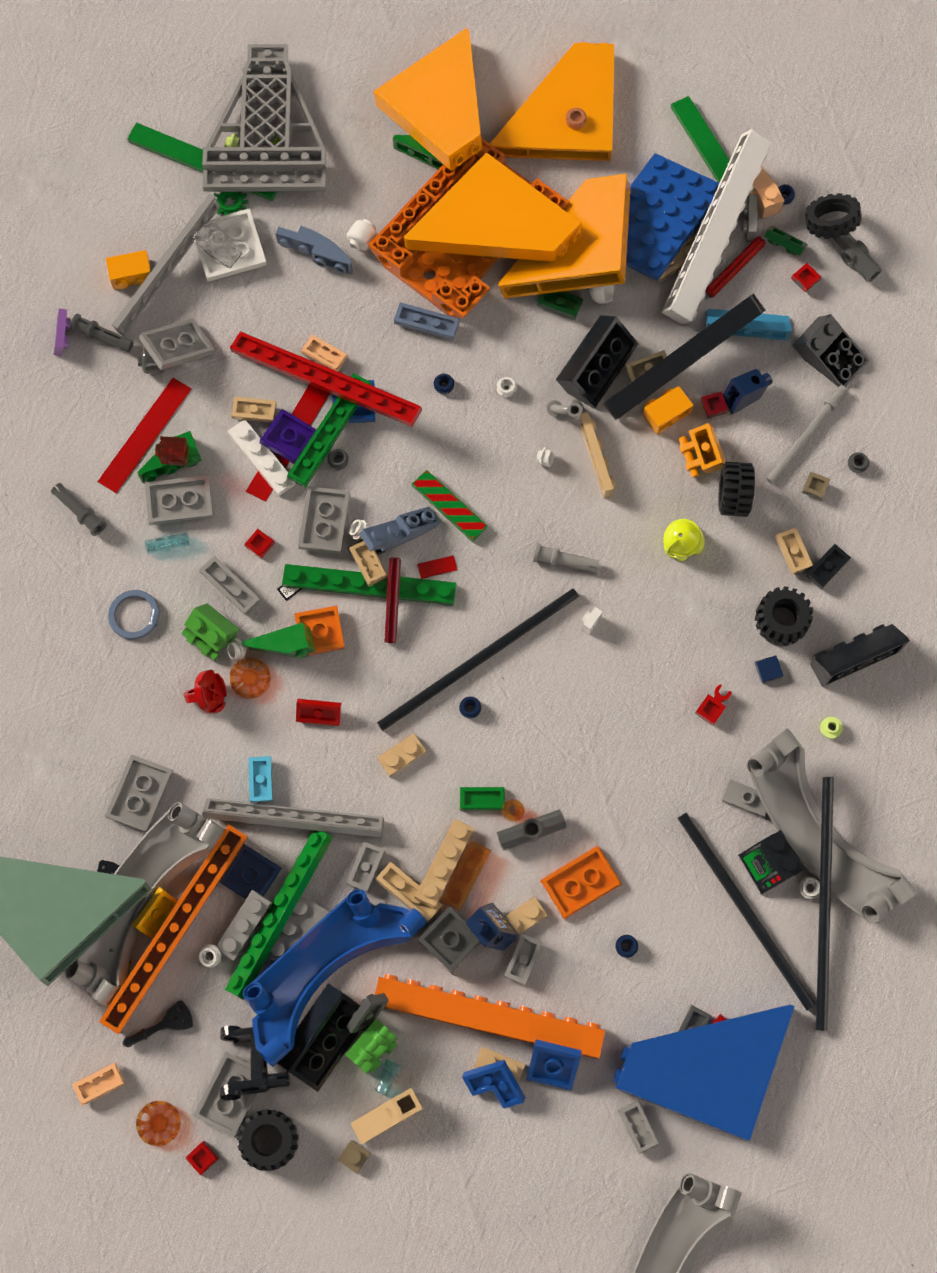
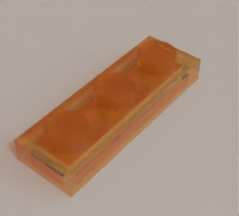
[440,840,491,911]

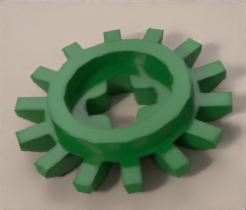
[213,192,248,215]

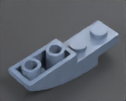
[276,226,353,274]
[360,506,440,552]

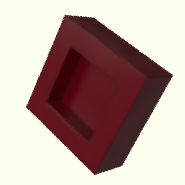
[701,391,728,419]

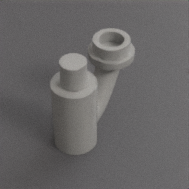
[547,399,583,417]

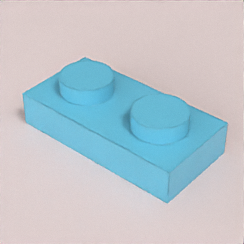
[248,756,273,803]

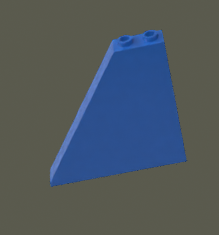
[612,1004,795,1141]

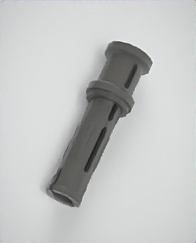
[70,313,134,353]
[51,483,107,536]

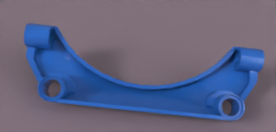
[243,889,427,1067]

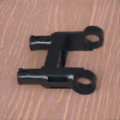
[220,1025,290,1101]

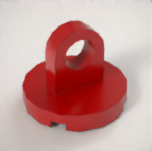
[183,670,227,714]

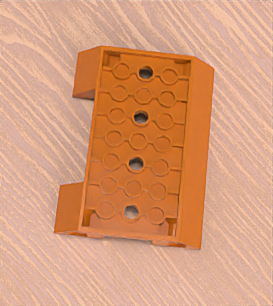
[368,137,569,319]

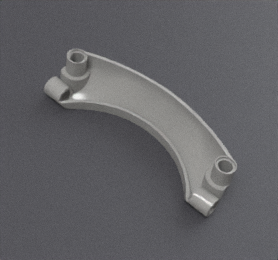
[747,728,917,923]
[65,802,225,1007]
[633,1173,742,1273]

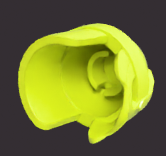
[663,519,705,561]

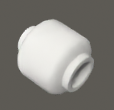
[347,219,377,251]

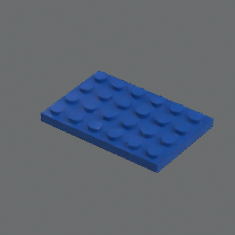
[626,153,720,281]

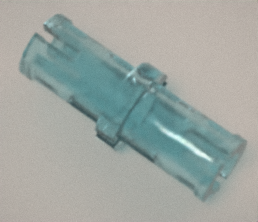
[144,532,190,554]

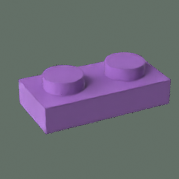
[54,308,71,356]

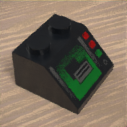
[738,830,804,895]

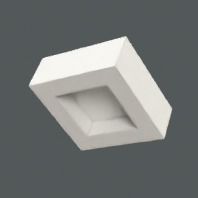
[581,607,603,634]

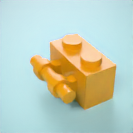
[678,423,726,478]

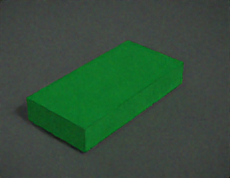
[460,787,505,811]

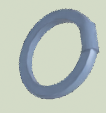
[108,590,161,639]

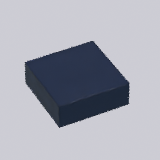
[755,655,784,683]

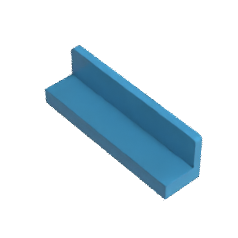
[705,309,792,340]

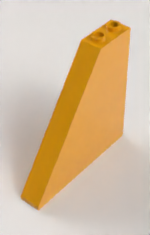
[373,28,483,171]
[491,42,614,161]
[404,152,581,262]
[498,173,631,299]

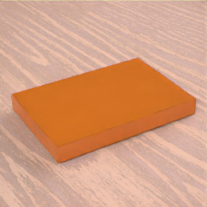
[540,846,622,920]

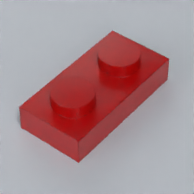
[296,699,342,726]

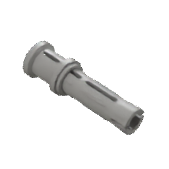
[533,543,600,574]

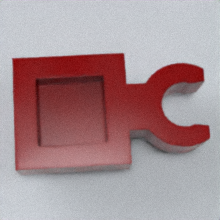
[695,684,732,726]

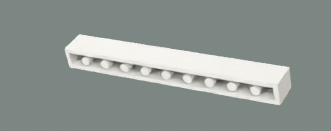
[662,129,771,325]

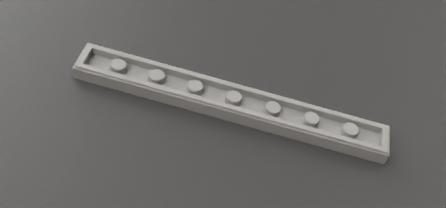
[112,194,220,336]
[202,798,384,838]

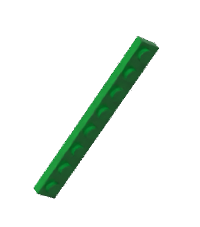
[282,564,456,606]
[225,830,333,1000]

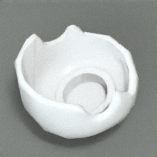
[589,285,614,304]

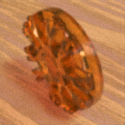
[229,657,271,699]
[136,1101,181,1146]

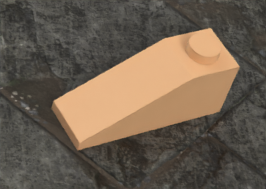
[749,166,784,219]

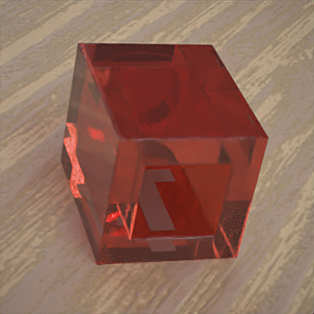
[155,436,189,466]

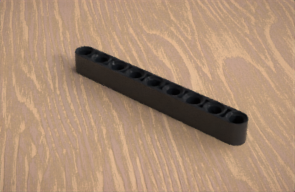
[603,293,766,421]

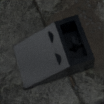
[792,314,869,387]

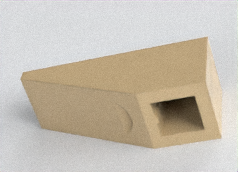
[350,1088,423,1145]

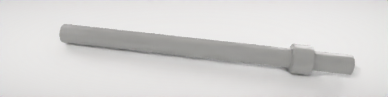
[767,385,847,484]

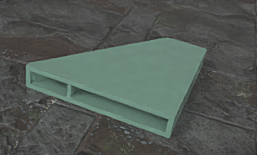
[0,857,152,986]

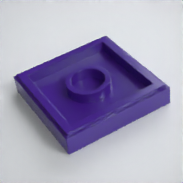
[259,409,317,464]

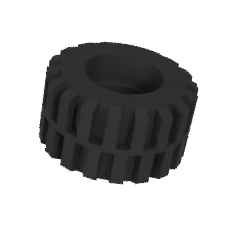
[718,461,755,517]
[755,586,813,646]
[237,1109,299,1171]

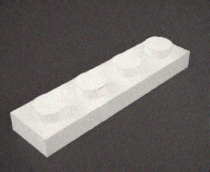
[228,419,296,496]

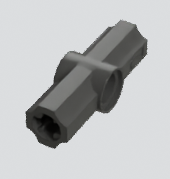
[829,233,882,282]
[497,809,567,851]

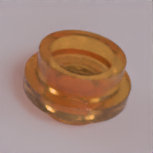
[502,799,524,822]

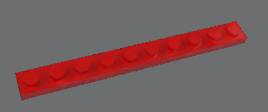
[230,331,422,427]

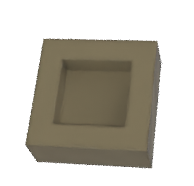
[802,471,830,501]
[338,1140,371,1174]

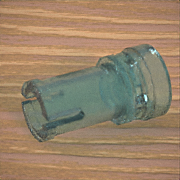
[375,1059,403,1096]

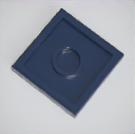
[219,844,282,899]

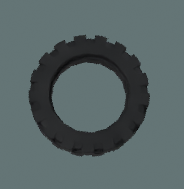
[805,193,862,239]

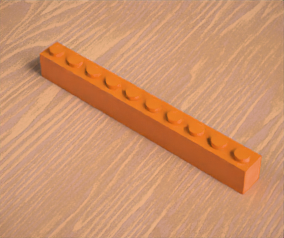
[99,824,248,1034]
[375,974,605,1059]

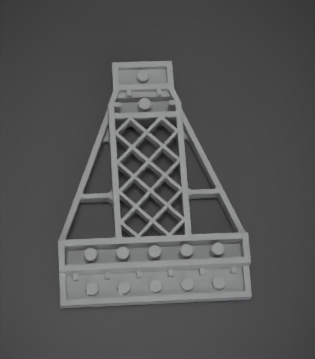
[202,44,327,192]

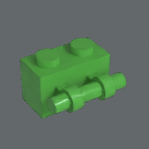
[182,603,240,661]
[345,1019,398,1074]

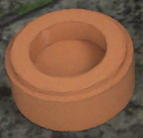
[566,108,586,130]

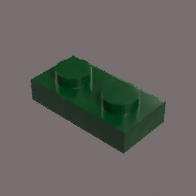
[764,225,808,256]
[537,291,583,320]

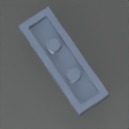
[394,302,459,340]

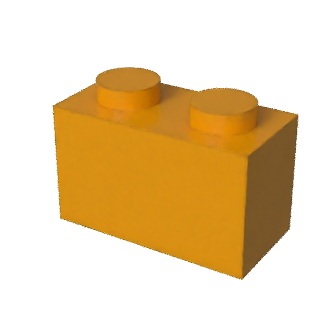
[106,250,152,289]
[642,386,693,435]

